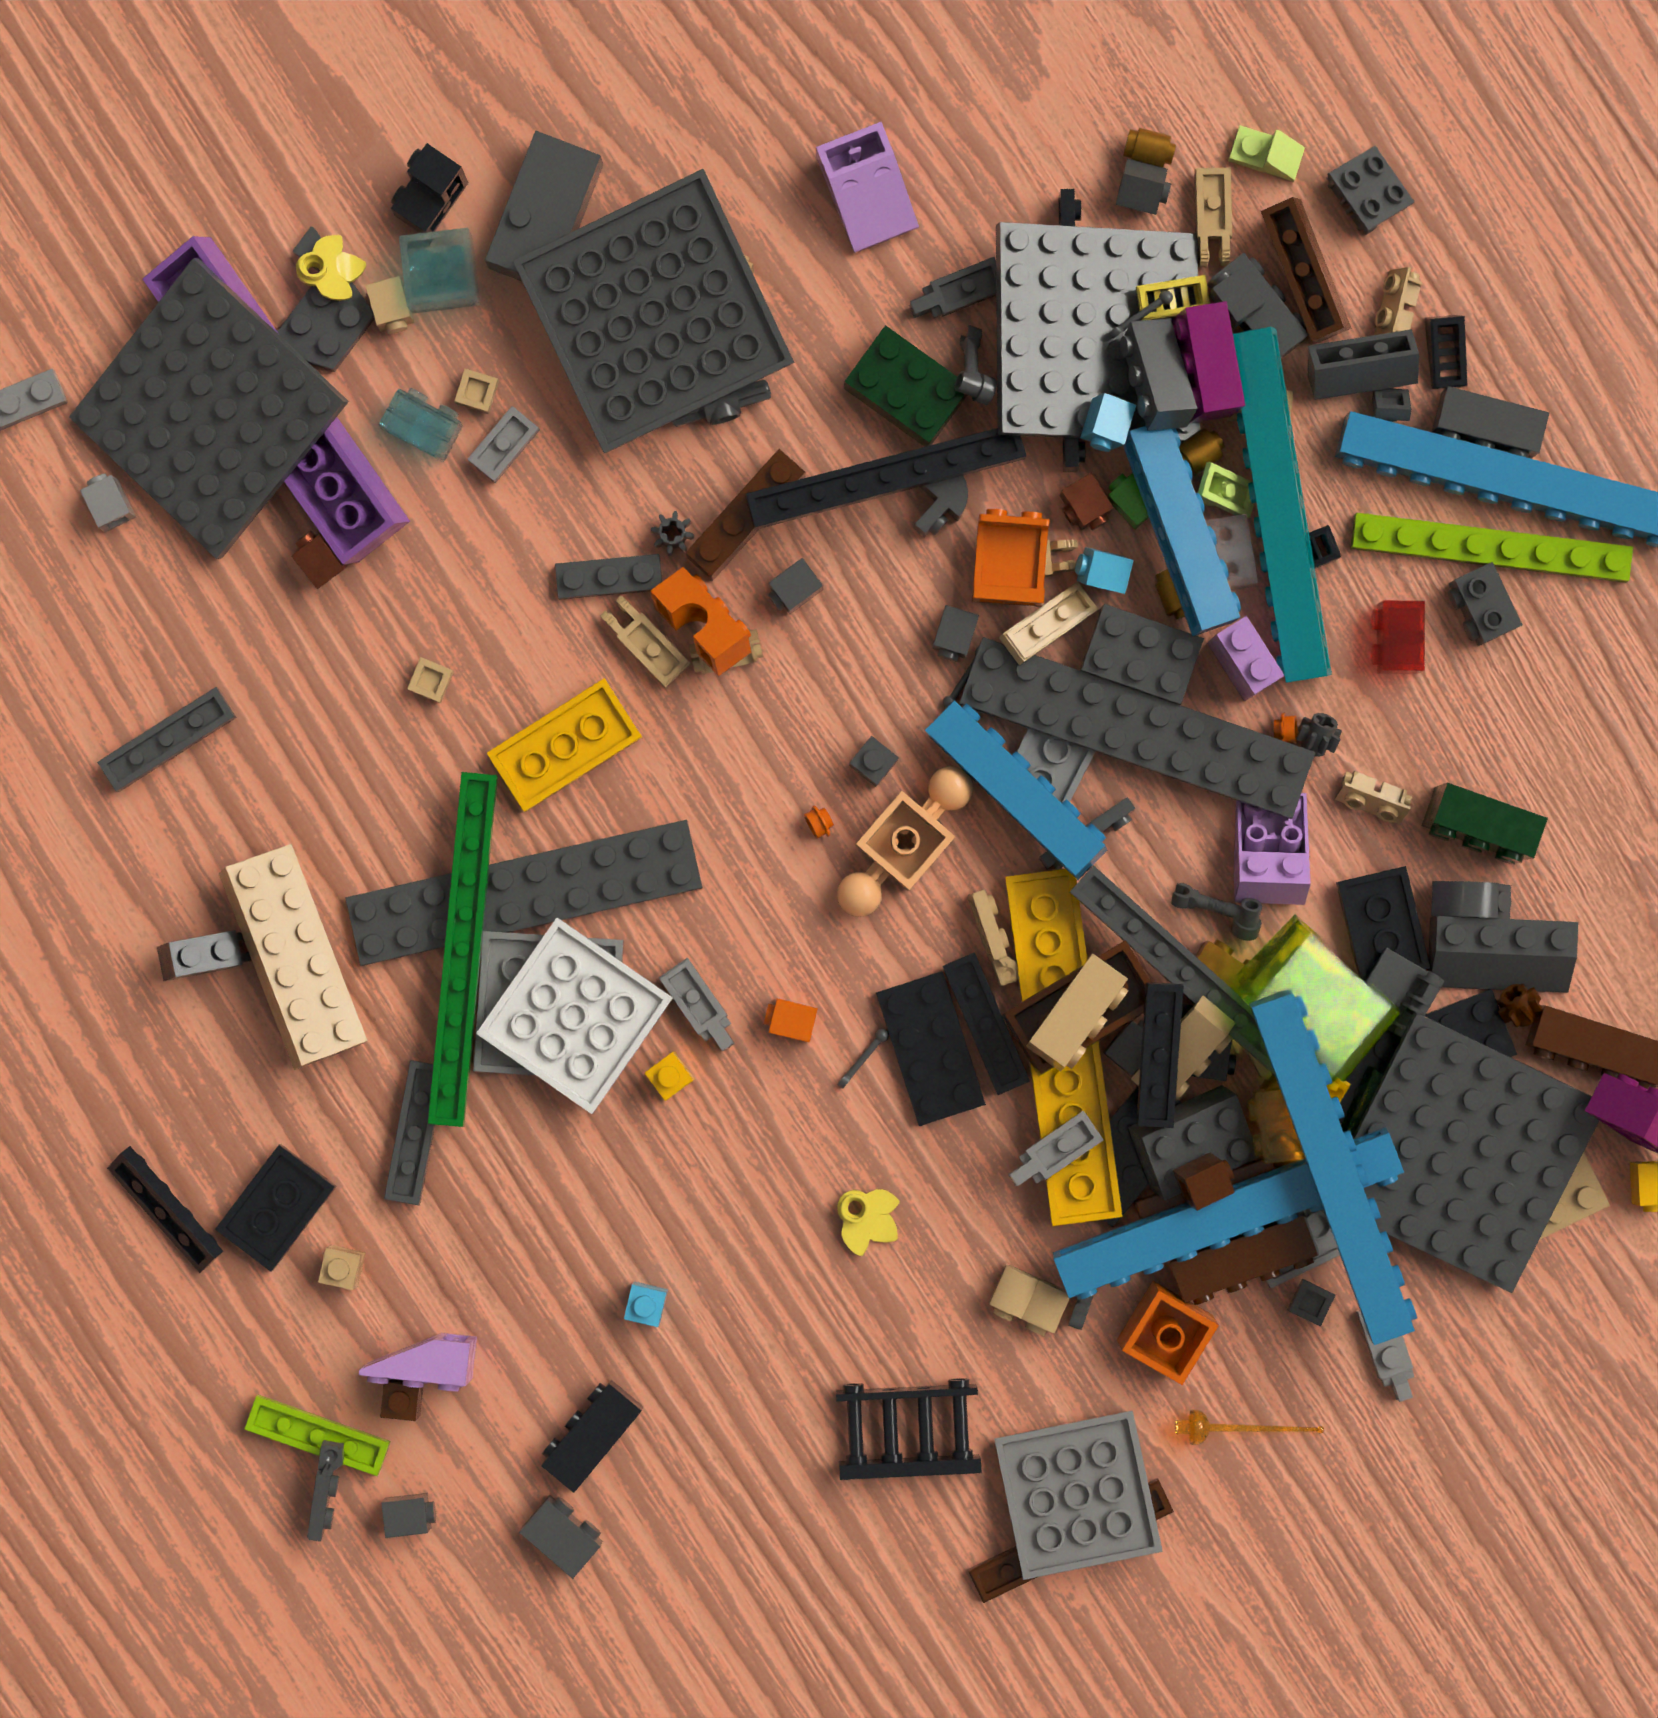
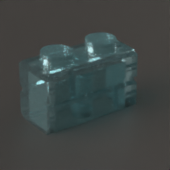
[379,388,463,462]

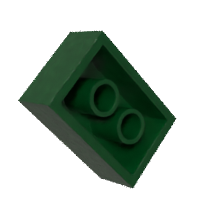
[844,325,968,447]
[1421,782,1548,865]

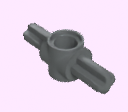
[672,380,771,427]

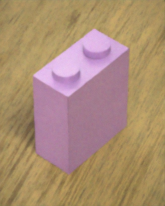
[1207,615,1285,702]

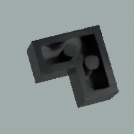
[391,143,468,239]

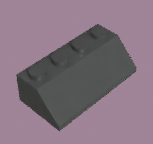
[1428,916,1578,993]

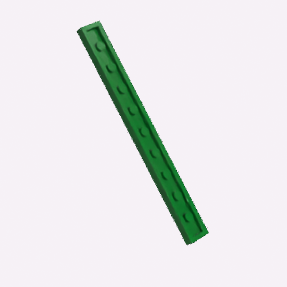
[428,772,498,1127]

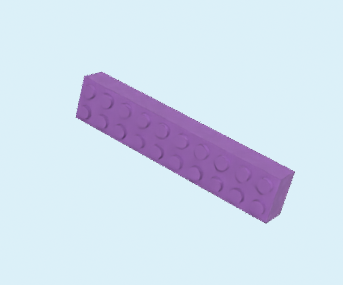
[143,236,410,565]

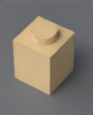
[365,276,414,334]
[318,1245,366,1290]

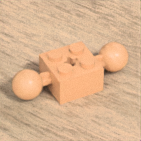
[837,766,973,917]

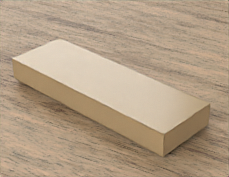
[999,581,1098,666]

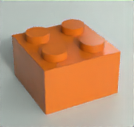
[1117,1281,1219,1385]

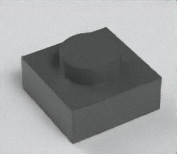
[1372,388,1412,422]
[1287,1279,1335,1327]

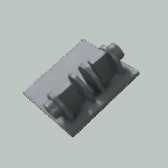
[1326,146,1414,235]
[1351,947,1444,1038]

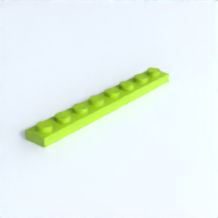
[1350,513,1633,583]

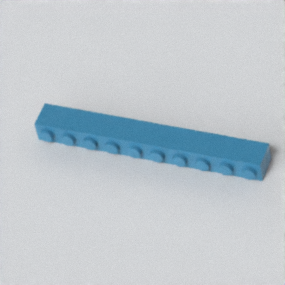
[1335,411,1658,548]
[1249,989,1417,1345]
[1053,1128,1405,1300]

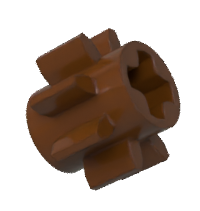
[1497,983,1543,1027]

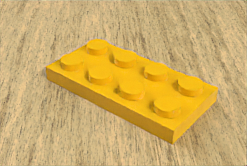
[487,678,643,812]

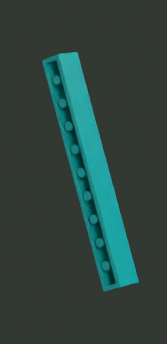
[1233,327,1332,683]

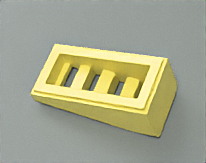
[1136,275,1210,320]

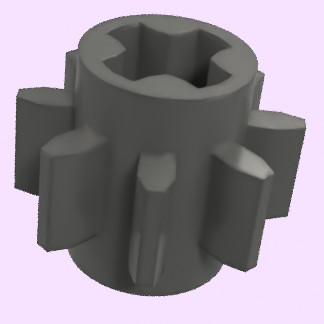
[651,511,695,556]
[1296,713,1342,757]

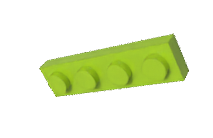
[244,1394,391,1476]

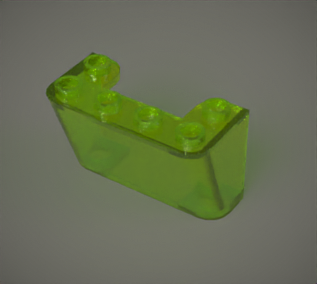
[1237,914,1400,1082]

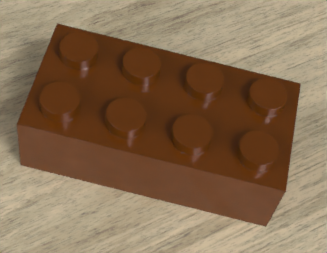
[1002,940,1151,1076]

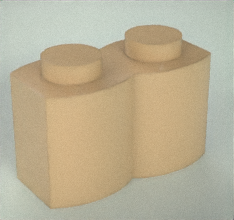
[989,1264,1070,1336]

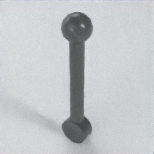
[1109,291,1173,338]
[943,647,979,708]
[837,1029,889,1089]

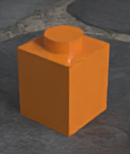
[764,998,818,1043]

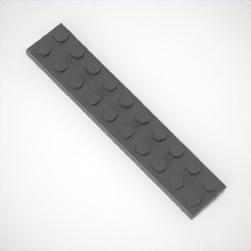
[960,637,1315,819]
[345,820,703,966]

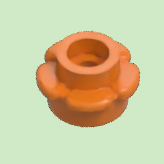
[1274,712,1298,744]
[804,806,834,839]

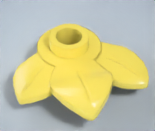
[296,235,366,301]
[837,1189,900,1256]

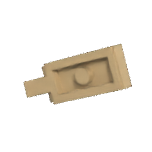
[967,889,1019,986]

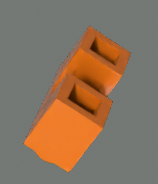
[650,567,751,677]

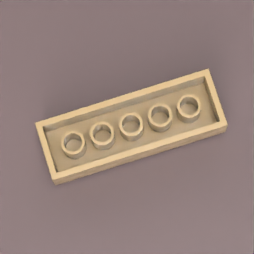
[219,844,367,1070]

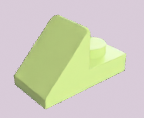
[1228,125,1305,182]
[1198,462,1254,518]

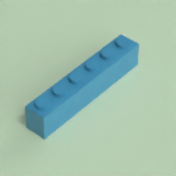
[1123,426,1241,636]
[925,700,1108,880]

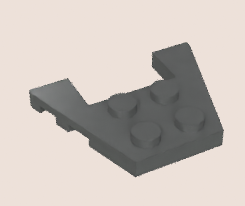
[276,226,375,372]

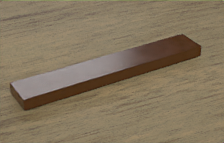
[968,1478,1174,1603]

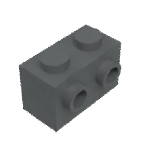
[1448,562,1523,646]

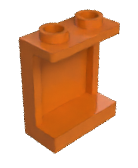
[972,509,1050,607]

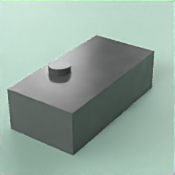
[485,130,603,281]

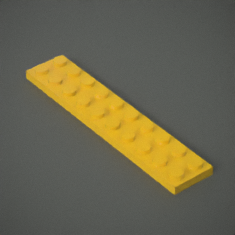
[1005,869,1123,1226]

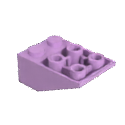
[816,122,919,253]
[1234,793,1310,905]
[359,1333,477,1391]

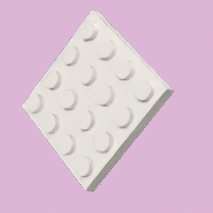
[476,918,673,1114]

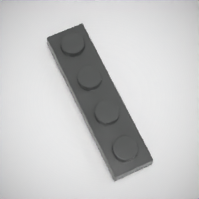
[97,687,237,792]
[384,1060,435,1206]

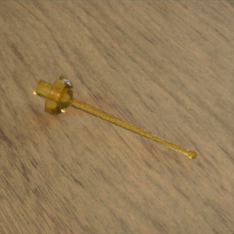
[1175,1409,1324,1445]

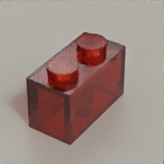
[1371,600,1425,674]

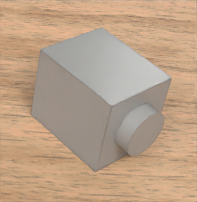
[80,474,136,532]

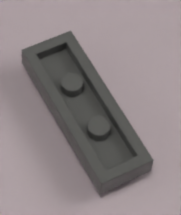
[555,554,662,600]
[1039,797,1135,870]

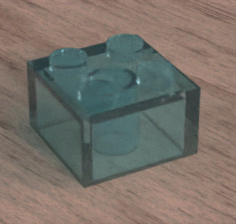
[399,228,481,313]

